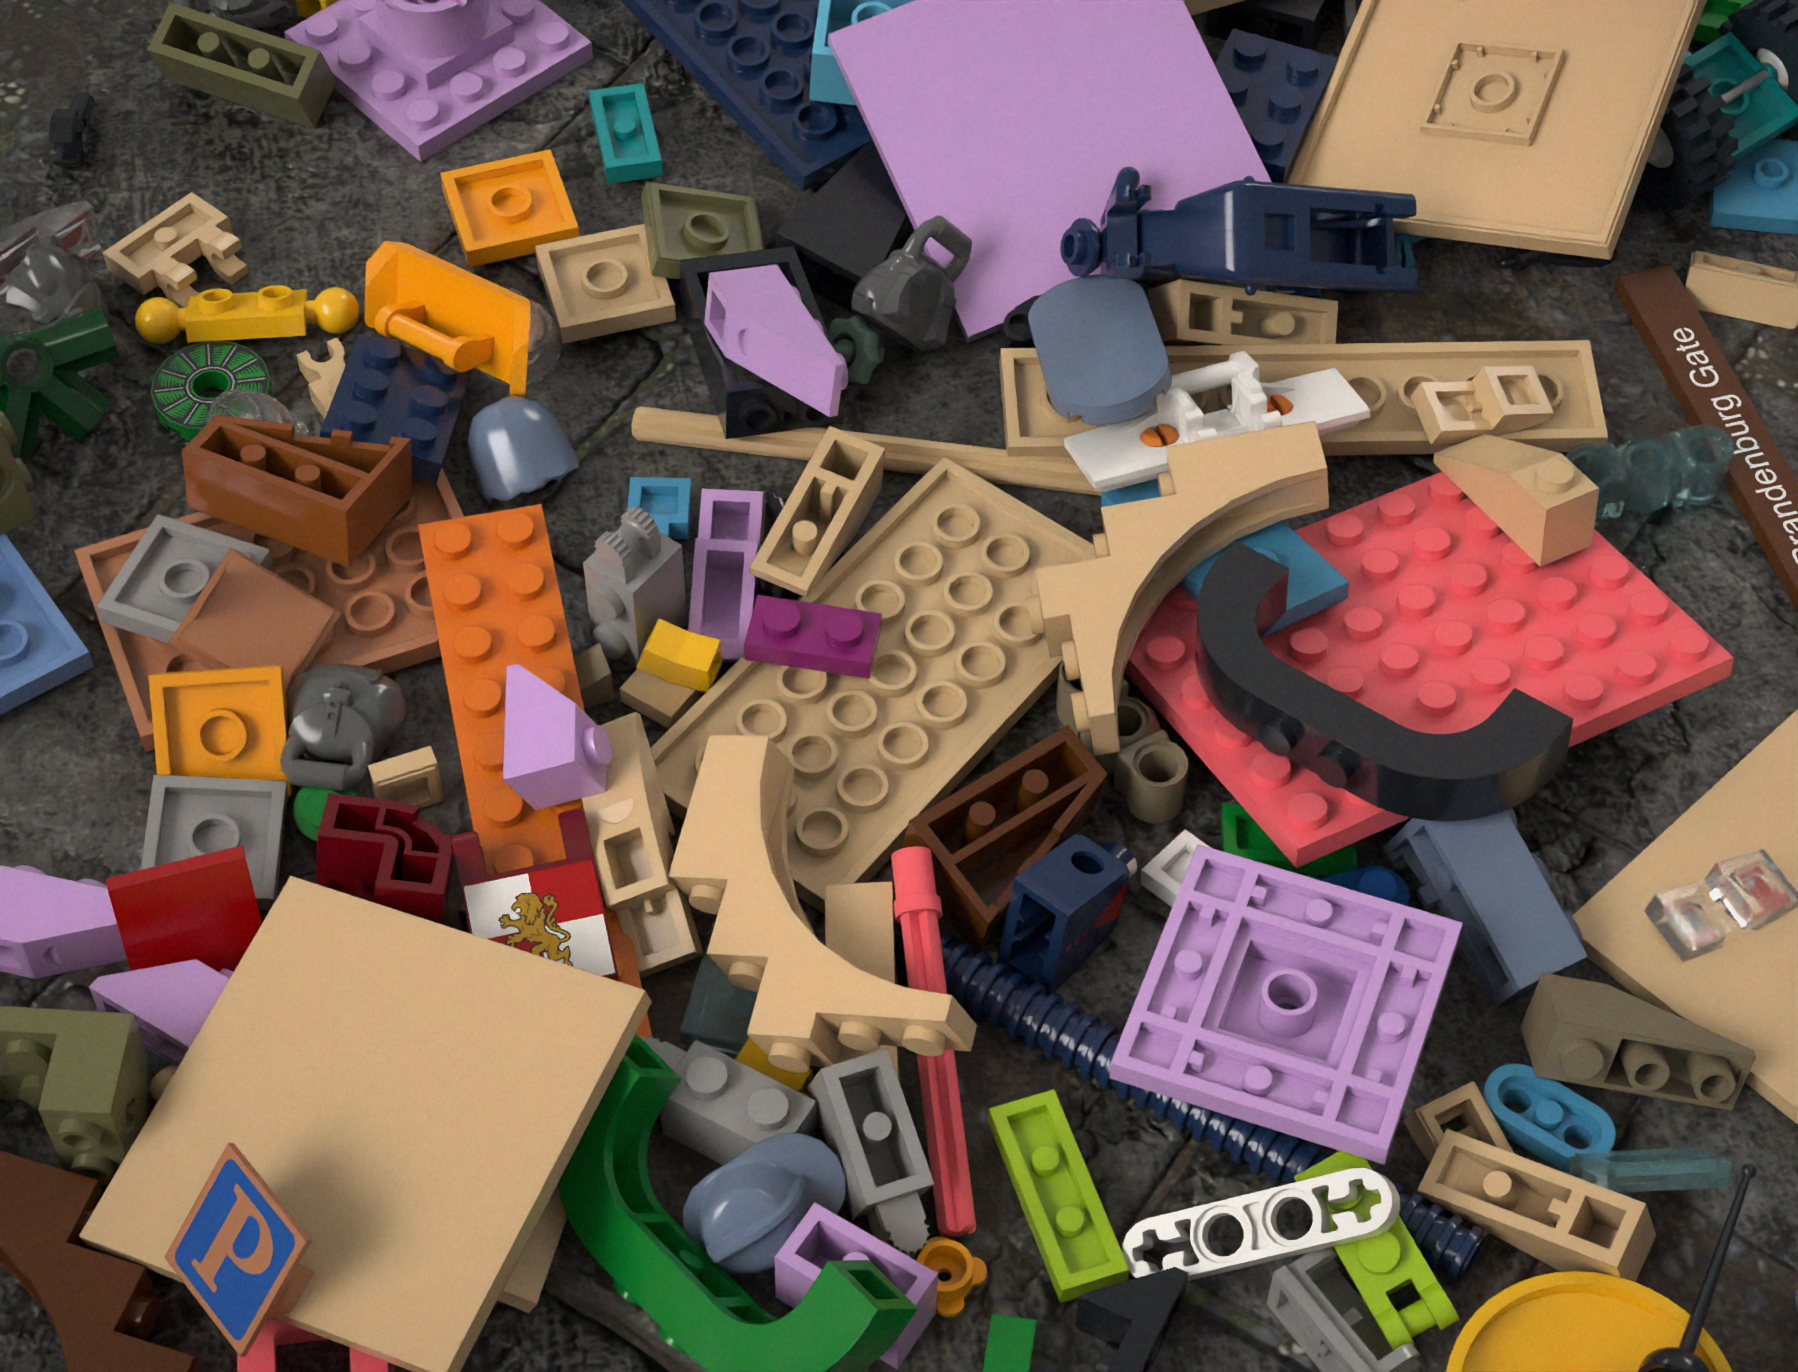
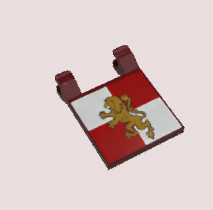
[451,809,619,981]

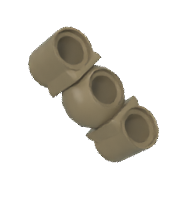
[1056,660,1188,824]

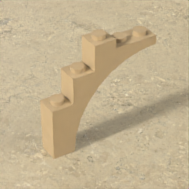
[1026,421,1329,756]
[668,734,977,1073]

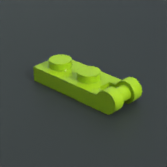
[1294,1151,1460,1351]

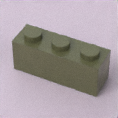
[147,2,337,129]

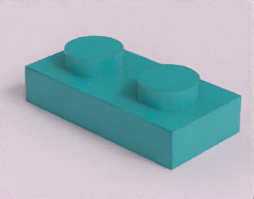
[589,83,663,184]

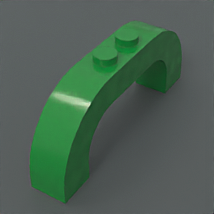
[558,1035,918,1372]

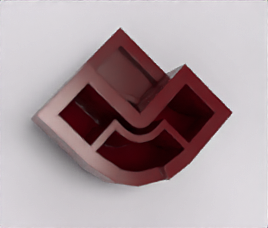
[315,793,453,924]

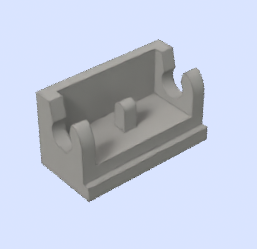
[1266,1247,1421,1372]

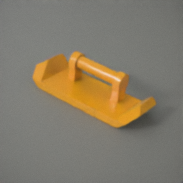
[364,241,531,396]

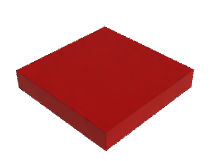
[106,845,263,972]

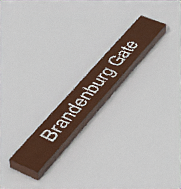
[1614,264,1798,612]

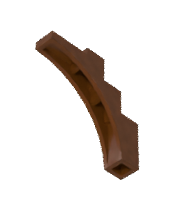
[0,1150,200,1372]

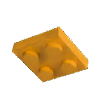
[440,149,580,268]
[148,664,294,796]

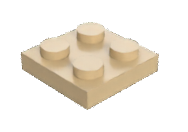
[535,224,676,344]

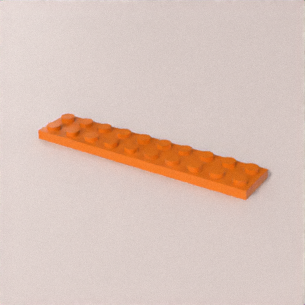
[418,504,653,1038]

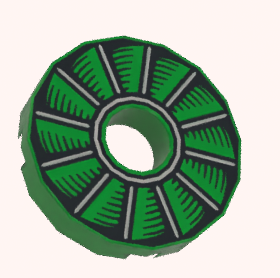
[150,341,273,441]

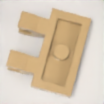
[102,192,249,308]

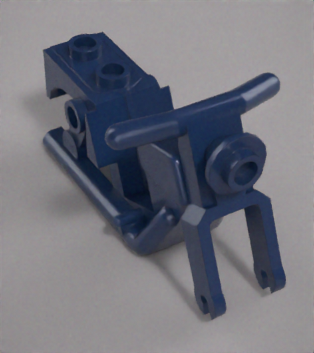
[1060,166,1418,299]

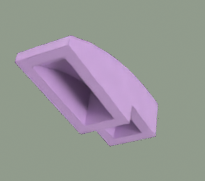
[688,488,766,663]

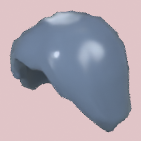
[466,395,579,504]

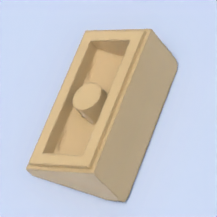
[1684,250,1798,329]

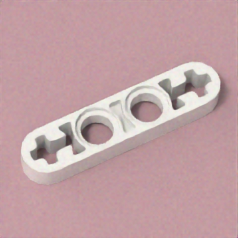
[1122,1168,1400,1281]

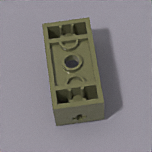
[0,1006,155,1186]

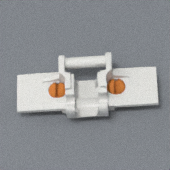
[1064,351,1370,492]

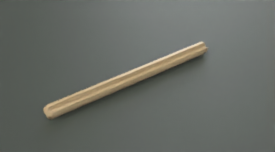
[631,406,1101,496]

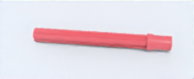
[891,846,976,1238]

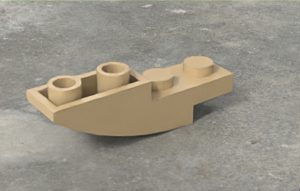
[582,712,704,978]

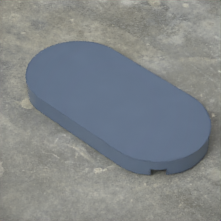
[1028,274,1172,425]

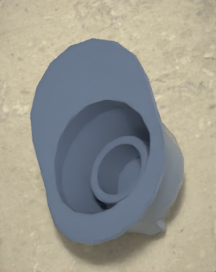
[683,1133,846,1273]

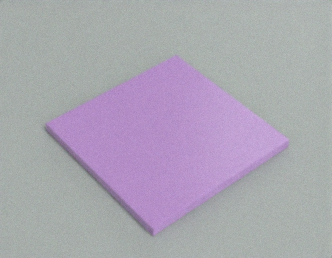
[828,0,1272,343]

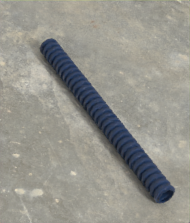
[895,921,1485,1286]

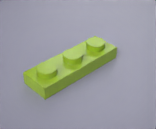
[988,1089,1129,1303]

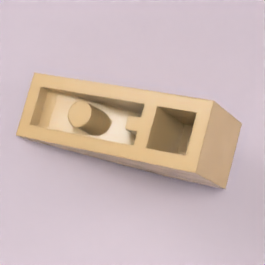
[1148,279,1338,346]
[749,425,885,598]
[1433,433,1599,567]
[1417,1128,1656,1282]

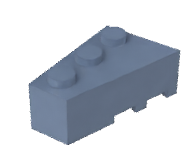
[1381,808,1588,1006]

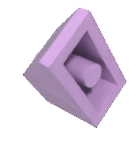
[503,663,612,810]
[89,959,233,1065]

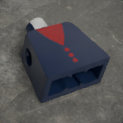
[997,834,1137,996]

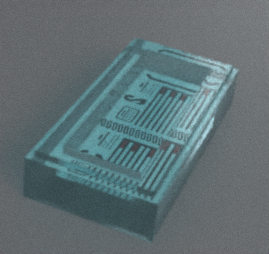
[1569,1148,1732,1193]

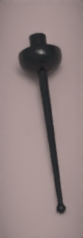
[1638,1163,1757,1372]

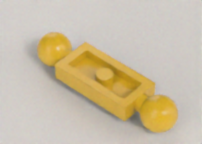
[135,285,360,344]

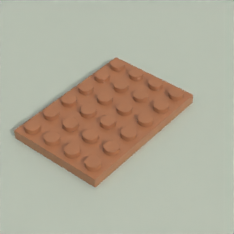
[74,468,464,752]

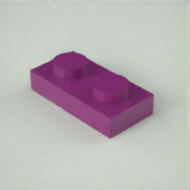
[744,595,882,679]

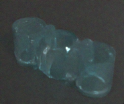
[1566,425,1735,523]

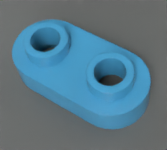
[1482,1063,1616,1175]

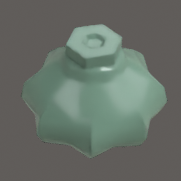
[828,314,885,386]

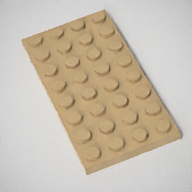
[650,456,1096,914]

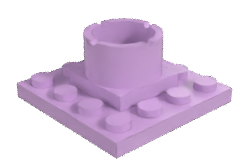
[284,0,593,162]
[1109,844,1463,1165]

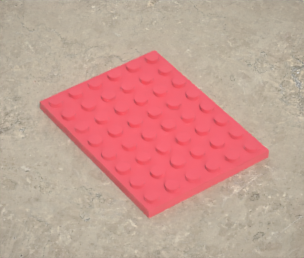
[1124,471,1734,868]

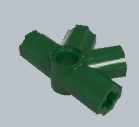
[0,306,119,457]

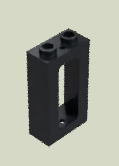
[680,246,845,439]

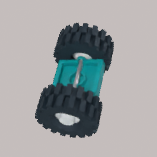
[1633,0,1798,213]

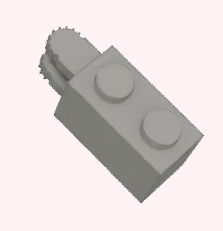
[583,506,687,669]
[641,1035,817,1165]
[807,1048,934,1258]

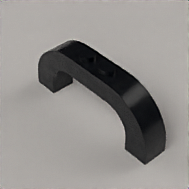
[1195,540,1573,821]

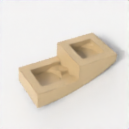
[1411,365,1554,445]

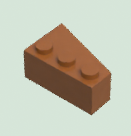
[182,415,413,568]

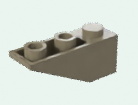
[1520,972,1756,1111]

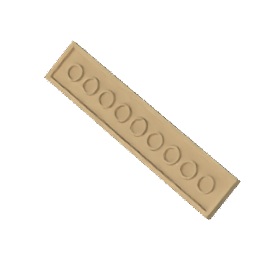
[999,340,1608,457]

